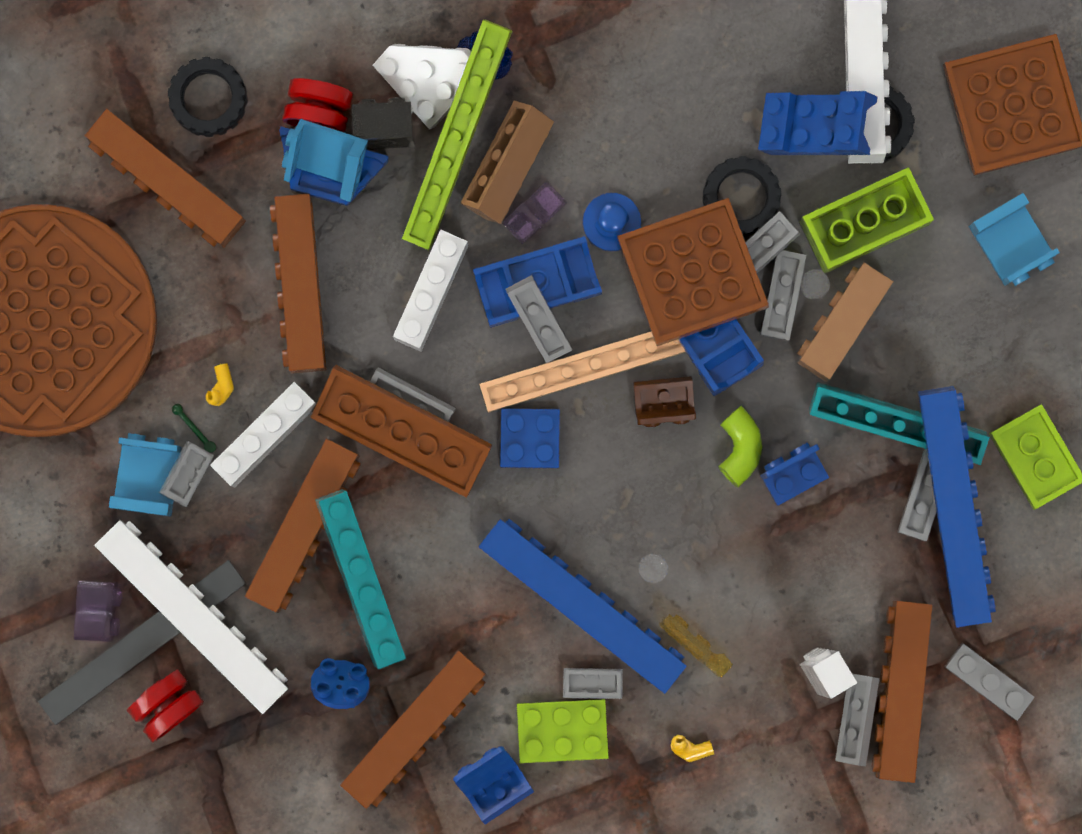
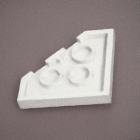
[373,44,471,130]

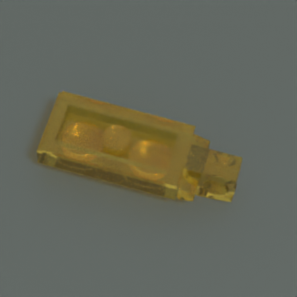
[659,614,733,678]

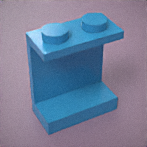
[282,119,368,202]
[968,193,1060,286]
[109,433,182,517]

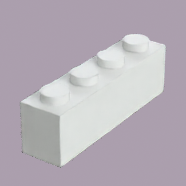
[393,230,468,352]
[210,382,316,488]
[800,647,857,699]

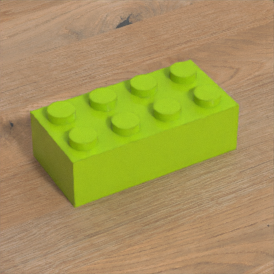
[799,167,934,274]

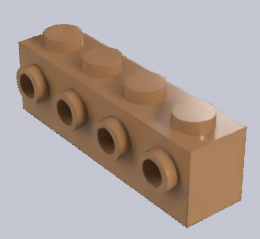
[461,101,554,224]
[797,263,894,382]

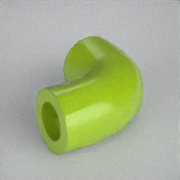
[718,406,763,488]

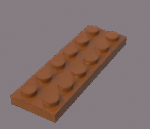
[310,365,493,498]

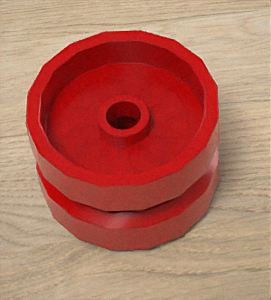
[282,78,353,133]
[127,669,205,743]

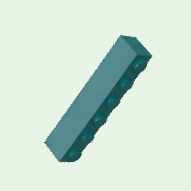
[809,382,990,465]
[314,489,406,669]

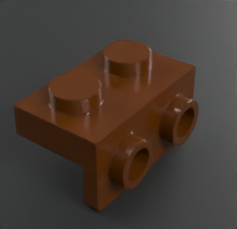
[633,376,696,427]

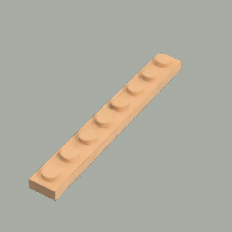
[479,332,686,413]

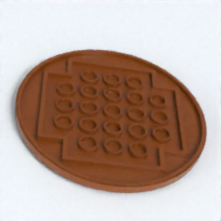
[0,204,157,437]

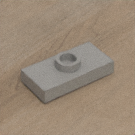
[159,441,214,507]
[563,668,623,699]

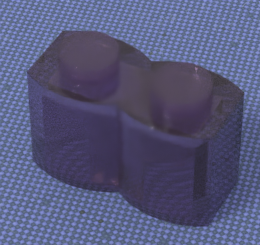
[74,580,122,642]

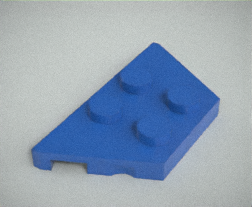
[279,127,389,206]

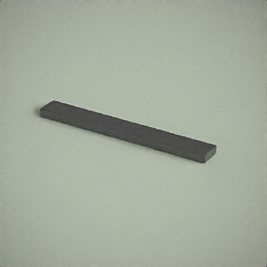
[38,560,247,725]

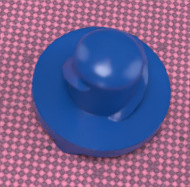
[583,193,641,251]

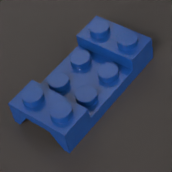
[758,91,878,155]
[473,236,602,328]
[678,319,764,396]

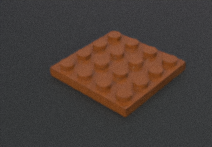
[943,34,1082,176]
[617,198,769,346]

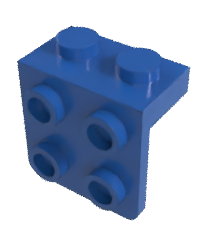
[453,746,534,824]

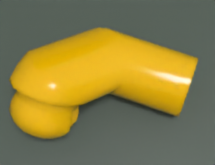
[205,363,234,406]
[670,735,714,762]

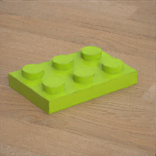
[989,404,1082,510]
[517,699,608,763]

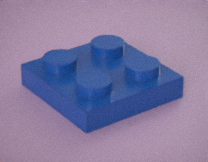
[500,409,560,468]

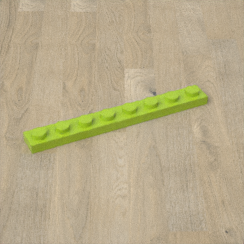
[402,19,512,250]

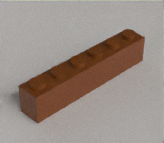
[84,109,246,248]
[270,194,327,374]
[245,439,361,613]
[872,601,932,783]
[340,650,486,809]

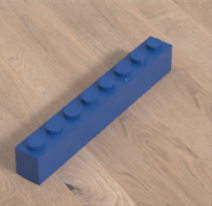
[918,386,996,627]
[479,519,686,694]

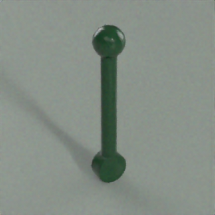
[172,404,216,453]

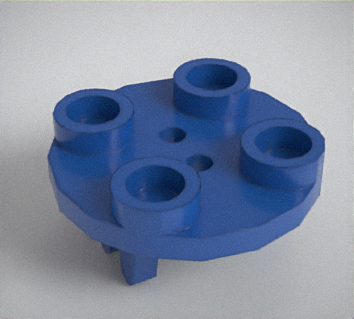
[311,658,369,709]

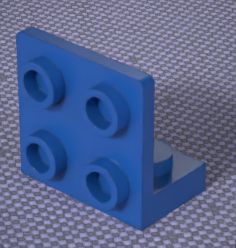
[760,442,829,506]

